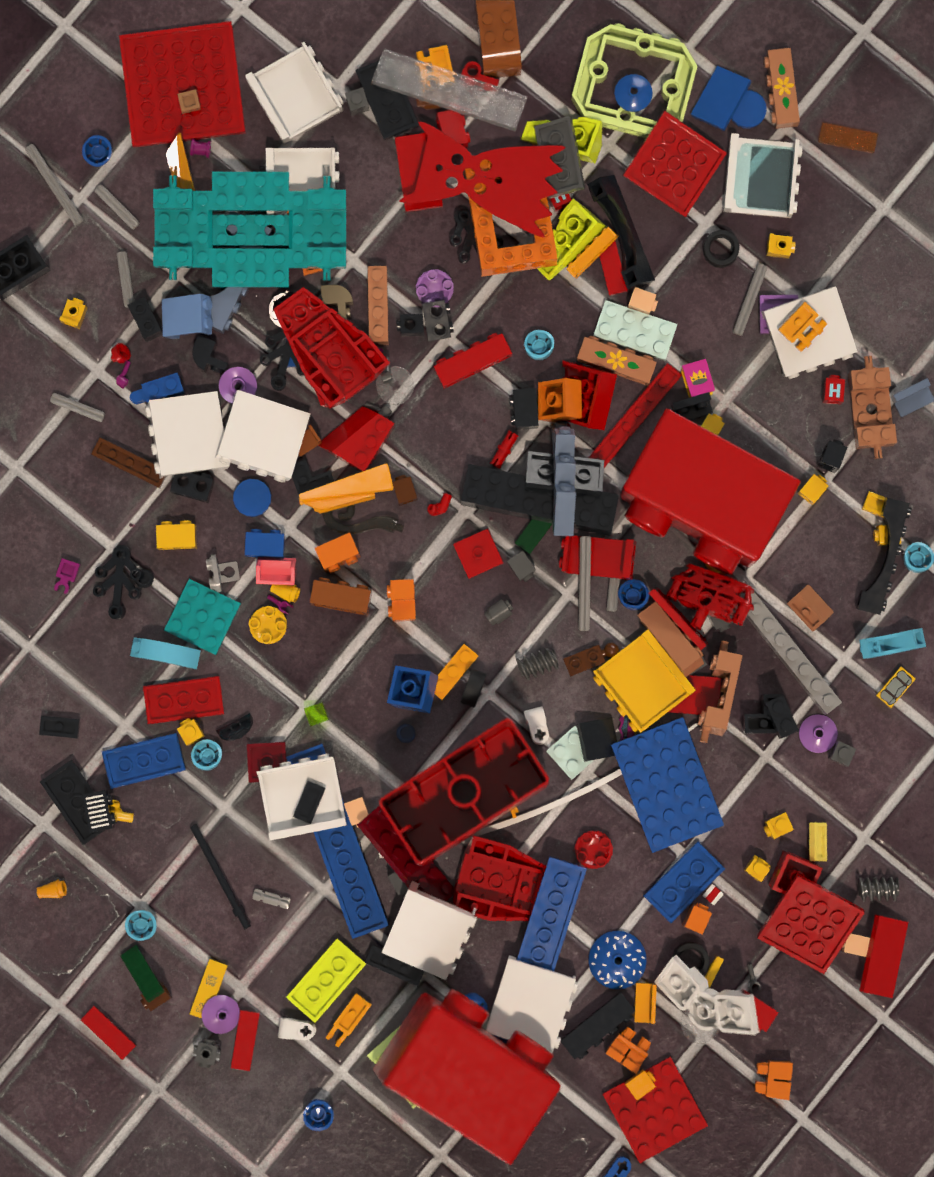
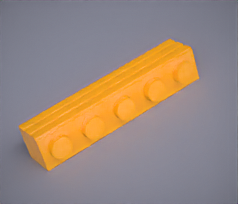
[567,227,618,279]

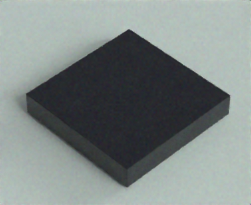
[576,717,617,762]

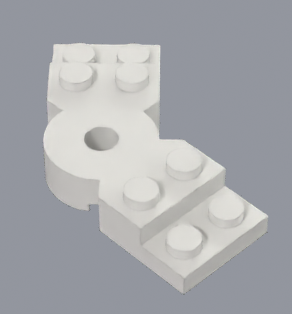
[654,955,759,1035]

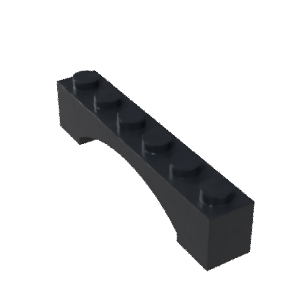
[587,175,655,290]
[856,497,912,615]

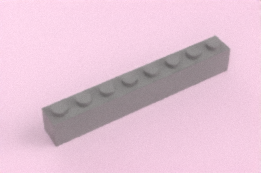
[740,581,842,715]

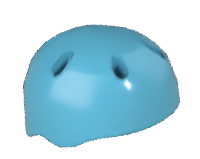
[524,330,554,360]
[903,542,934,573]
[191,739,222,771]
[125,910,156,941]

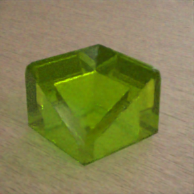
[304,703,329,727]

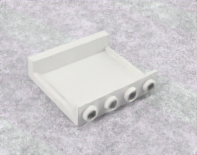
[245,42,344,144]
[266,148,339,215]
[761,286,857,379]
[215,390,310,483]
[145,391,229,478]
[257,754,347,840]
[382,881,477,980]
[486,955,578,1053]

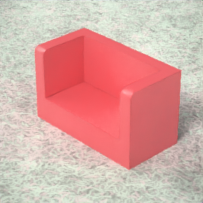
[256,557,296,585]

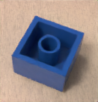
[387,665,438,713]

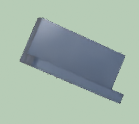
[891,378,934,417]

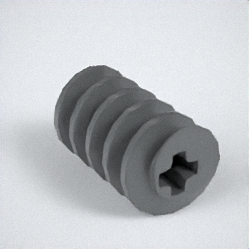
[516,647,559,680]
[858,877,899,902]

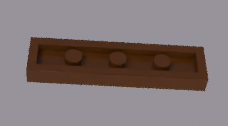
[91,438,166,488]

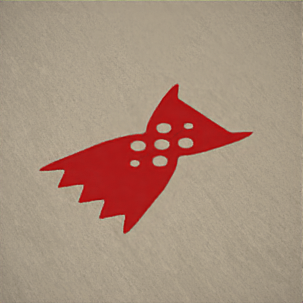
[399,122,566,238]

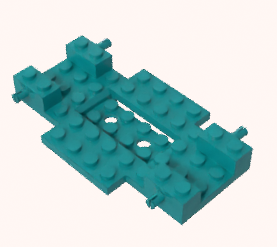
[153,172,346,288]

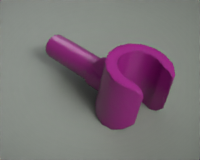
[116,361,131,389]
[267,595,294,615]

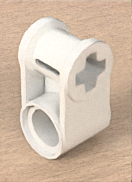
[524,706,549,745]
[278,1017,316,1040]

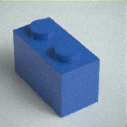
[245,529,285,558]

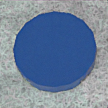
[731,90,767,129]
[233,479,272,517]

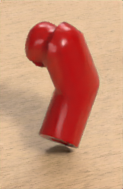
[427,493,452,516]

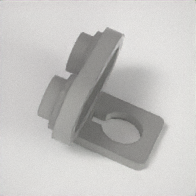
[206,554,240,592]

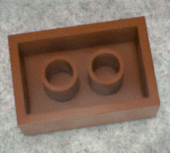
[310,577,372,616]

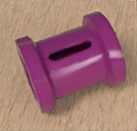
[190,139,211,158]

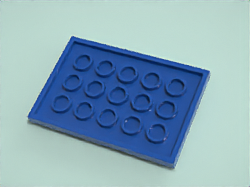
[611,717,724,853]

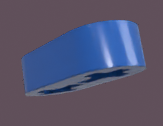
[604,1156,631,1177]

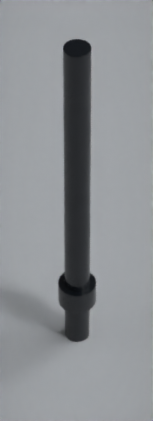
[190,824,251,930]

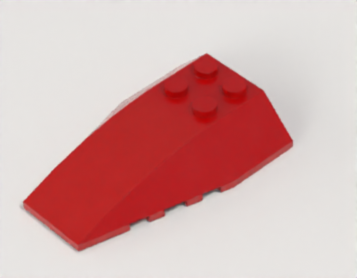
[273,287,390,408]
[453,835,546,921]

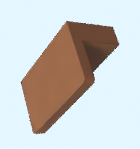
[787,585,834,632]

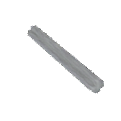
[25,144,83,226]
[578,536,591,631]

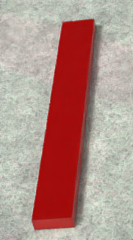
[588,363,682,468]

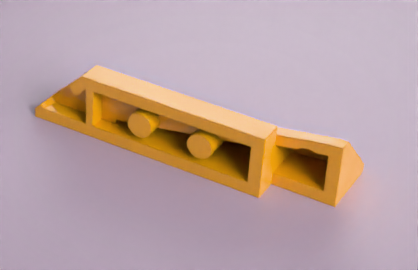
[166,133,195,191]
[299,463,393,514]

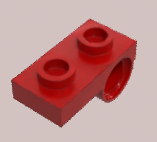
[461,61,499,92]

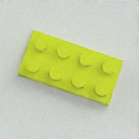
[286,938,366,1023]

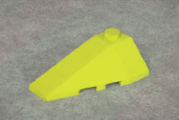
[521,117,602,164]
[537,198,607,281]

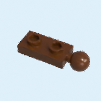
[563,642,619,677]

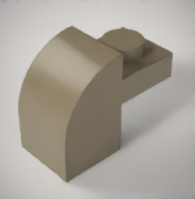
[321,285,353,320]

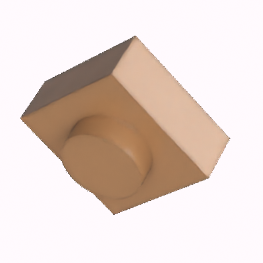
[178,89,201,114]

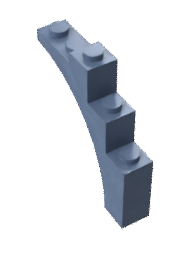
[551,421,576,536]

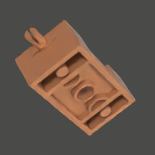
[848,356,897,459]
[697,641,742,743]

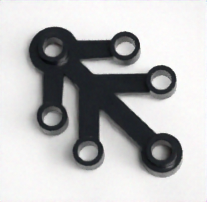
[449,208,503,277]
[260,331,304,391]
[93,545,143,620]

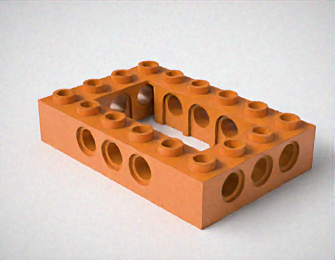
[464,160,558,277]

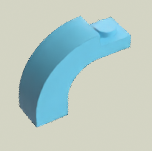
[859,628,926,659]
[130,637,201,669]

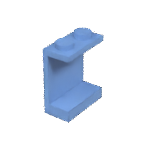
[162,294,213,339]

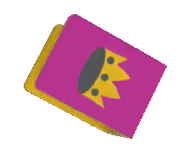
[680,359,715,398]

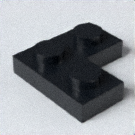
[292,459,334,495]

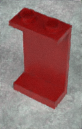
[559,535,637,580]

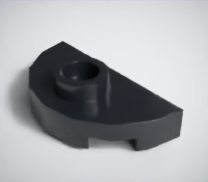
[216,713,253,741]

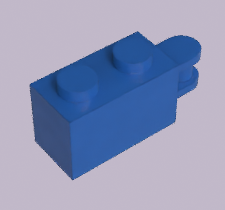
[130,372,185,405]

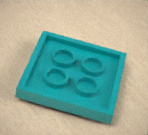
[164,579,241,655]

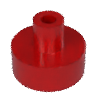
[111,343,131,363]

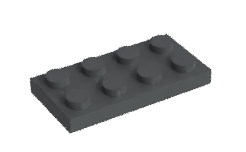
[534,116,585,199]

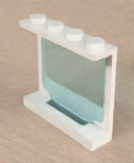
[723,133,802,218]

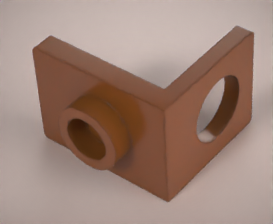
[299,424,322,457]

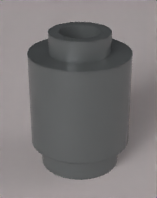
[484,599,514,625]

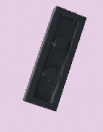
[365,945,424,986]

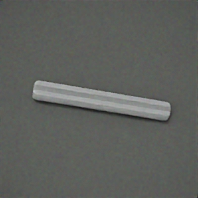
[733,264,767,336]

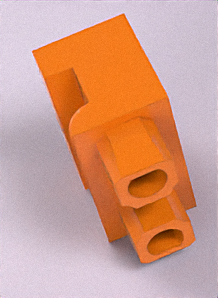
[605,1026,651,1074]
[754,1060,793,1100]

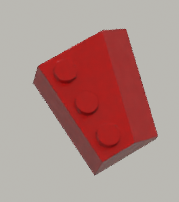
[562,360,617,430]
[318,406,395,472]

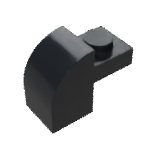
[192,335,229,374]

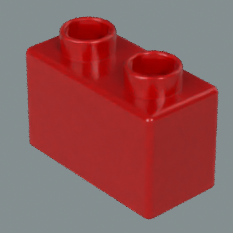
[620,409,801,574]
[379,718,549,866]
[373,989,561,1165]

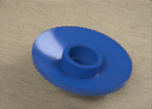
[614,74,653,112]

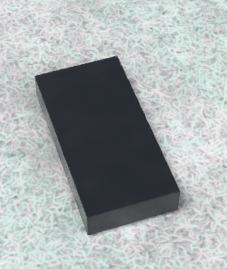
[293,781,326,824]

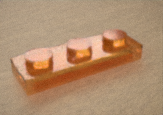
[818,122,878,154]

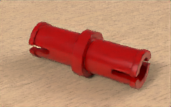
[490,430,519,469]

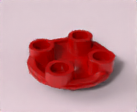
[575,831,613,869]

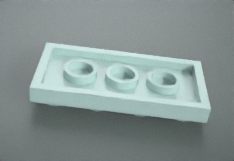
[593,300,677,361]

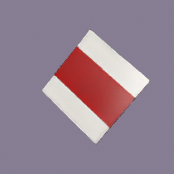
[702,884,723,905]

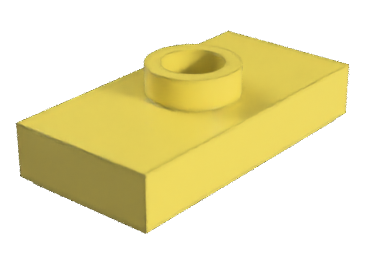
[809,822,827,861]

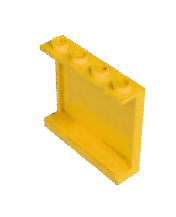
[592,630,696,733]

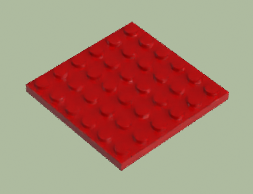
[119,21,246,148]

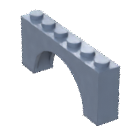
[211,211,273,334]

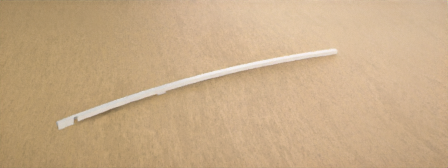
[379,723,698,858]

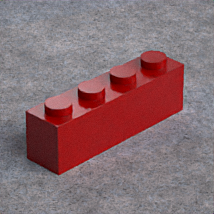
[433,333,512,389]

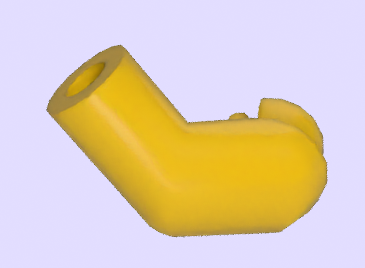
[110,800,134,823]

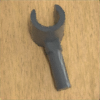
[380,357,393,385]
[365,402,392,418]
[747,964,761,992]

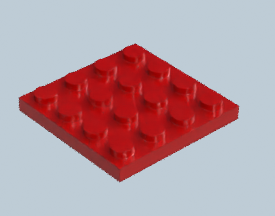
[622,111,727,217]
[757,873,865,974]
[602,1057,708,1163]

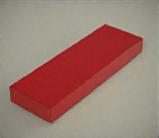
[599,241,628,296]
[81,1005,137,1060]
[231,1010,260,1071]

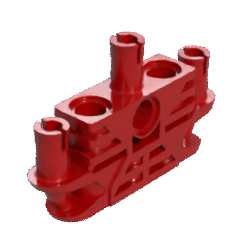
[665,564,754,630]

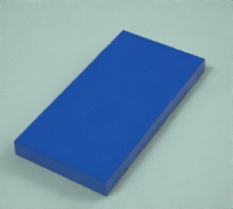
[102,733,186,789]
[644,841,725,923]

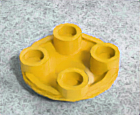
[249,606,287,644]

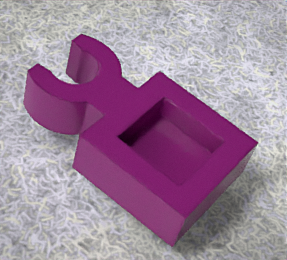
[54,558,81,594]

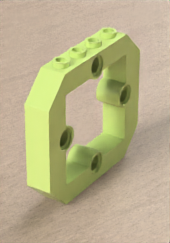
[571,24,697,138]

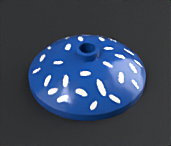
[588,931,647,989]

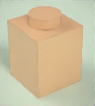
[628,287,658,314]
[344,797,369,828]
[841,934,870,957]

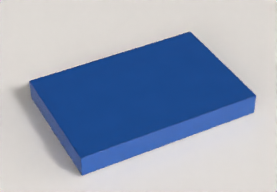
[691,66,751,131]

